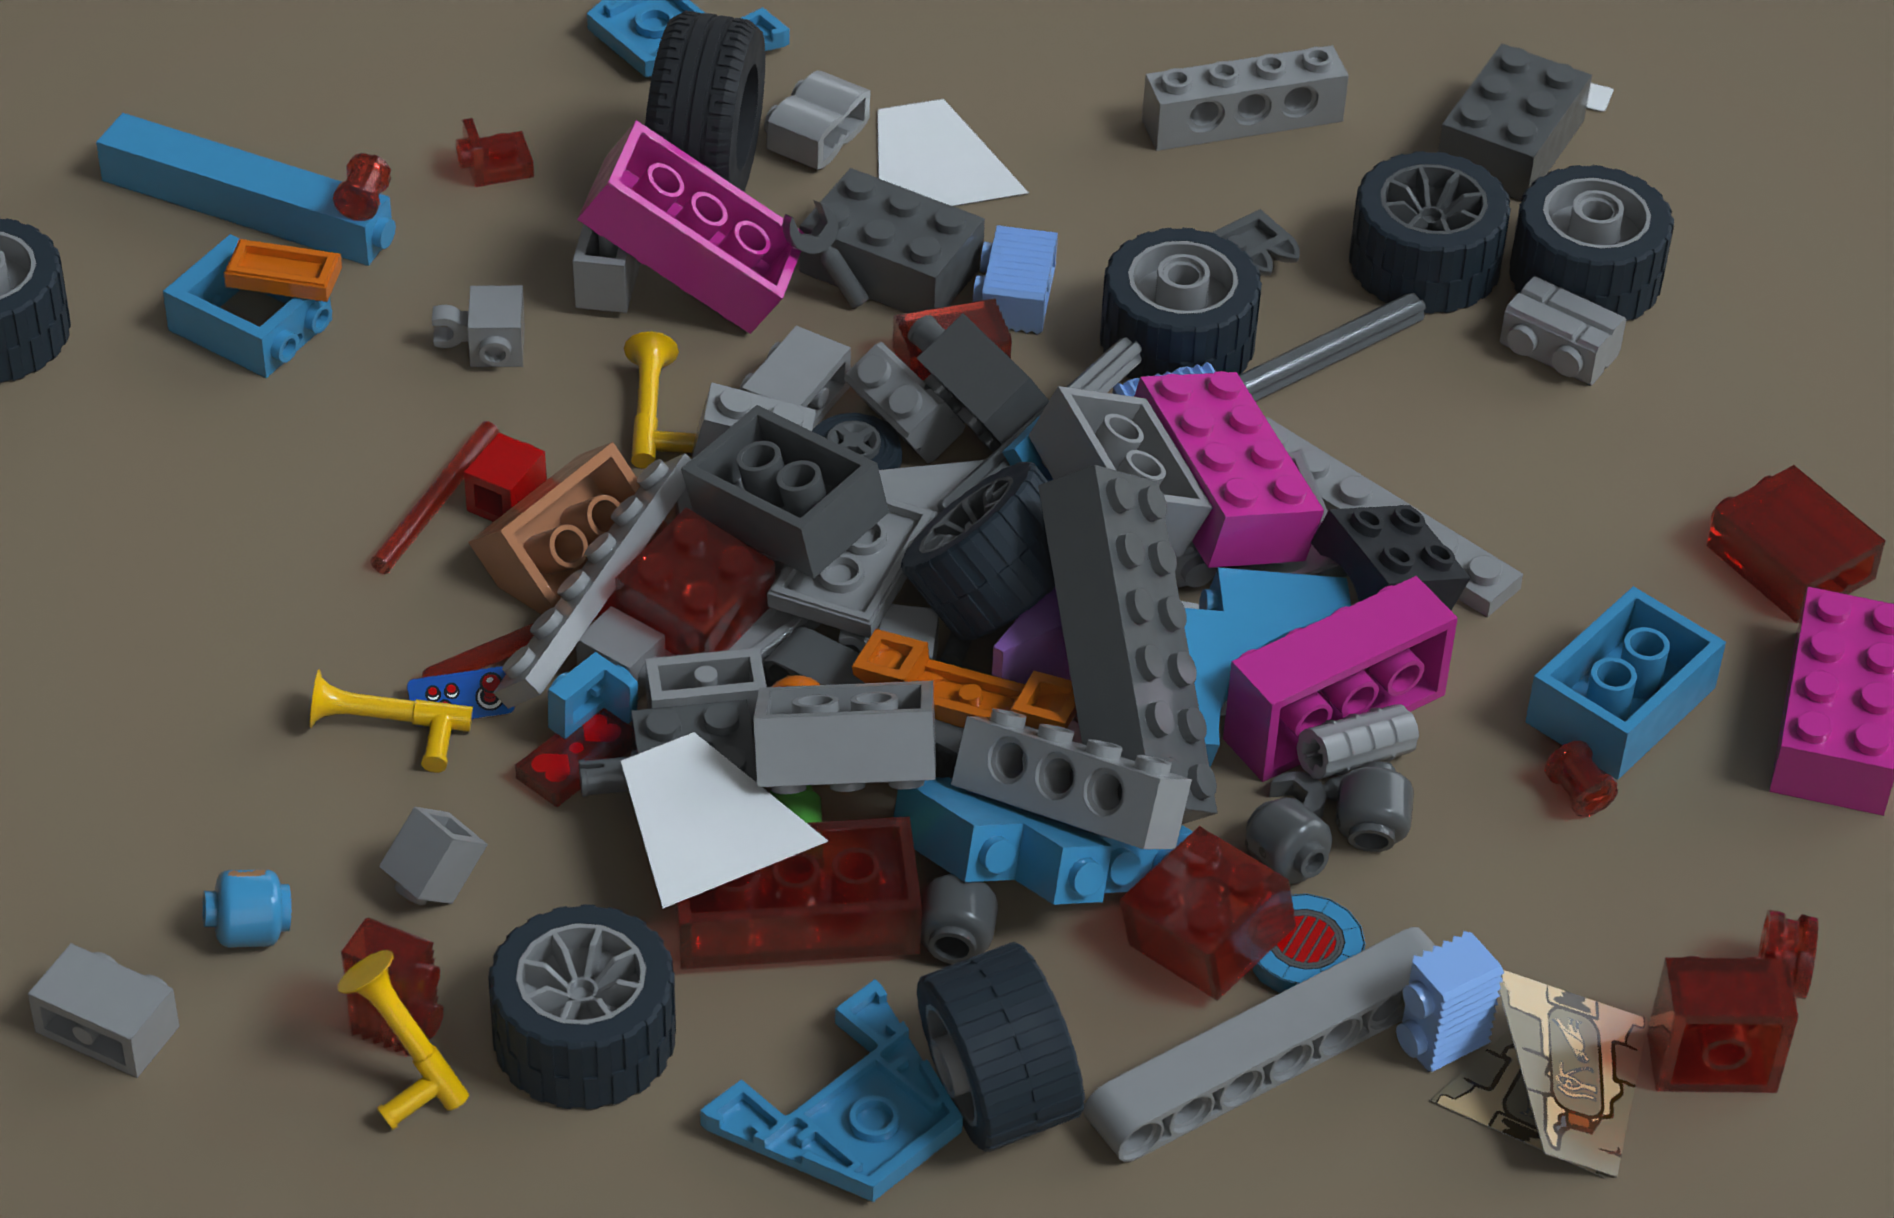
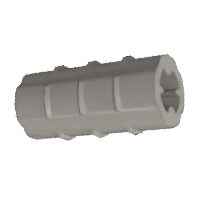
[1297,704,1419,779]

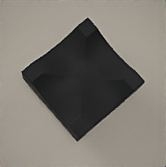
[1311,505,1471,611]

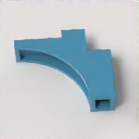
[1185,567,1351,767]
[891,777,1196,905]

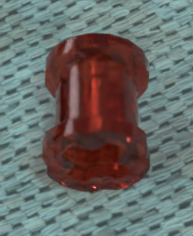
[333,153,391,221]
[1544,740,1618,817]

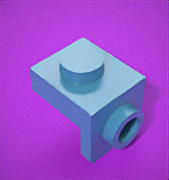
[548,652,638,739]

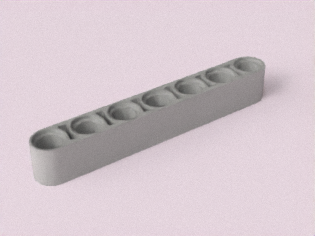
[1083,927,1436,1162]

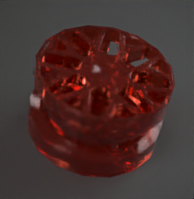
[1755,909,1819,999]

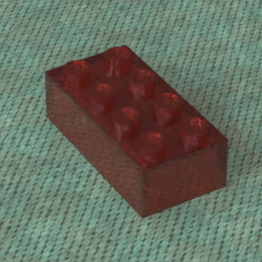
[675,817,922,969]

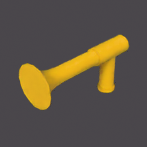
[624,331,696,469]
[310,669,473,773]
[337,950,469,1130]

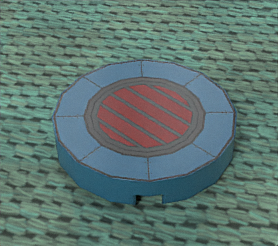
[1245,893,1365,993]

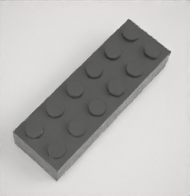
[1038,465,1218,825]

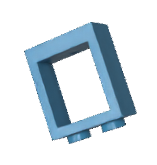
[163,234,332,378]

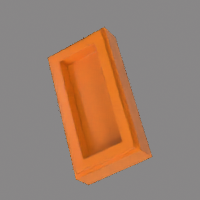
[224,239,342,302]

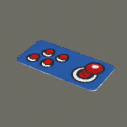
[407,666,515,727]

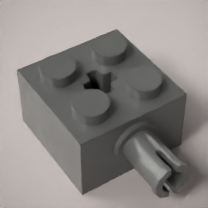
[908,313,1049,453]
[578,699,757,798]

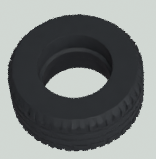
[645,11,765,192]

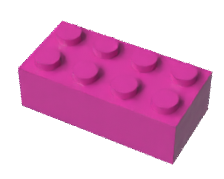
[577,120,806,334]
[1134,371,1324,568]
[1223,576,1458,782]
[1769,587,1894,816]

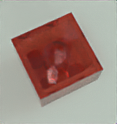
[615,507,775,656]
[1120,826,1296,1001]
[1647,956,1798,1093]

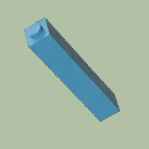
[96,113,396,266]

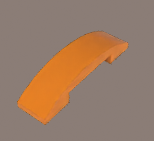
[852,629,1077,730]

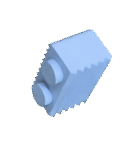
[973,225,1058,335]
[1396,931,1504,1072]

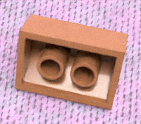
[468,442,672,615]

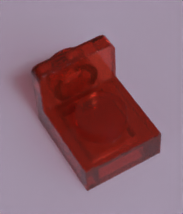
[455,118,534,187]

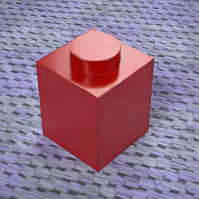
[464,433,547,522]

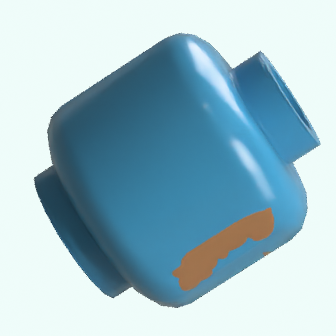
[202,870,291,947]

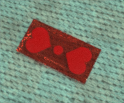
[515,708,633,807]

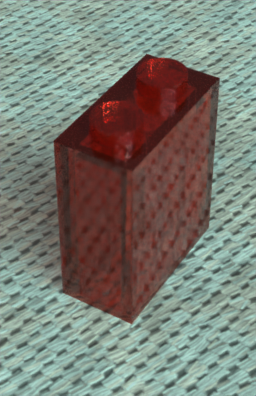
[1706,465,1886,623]

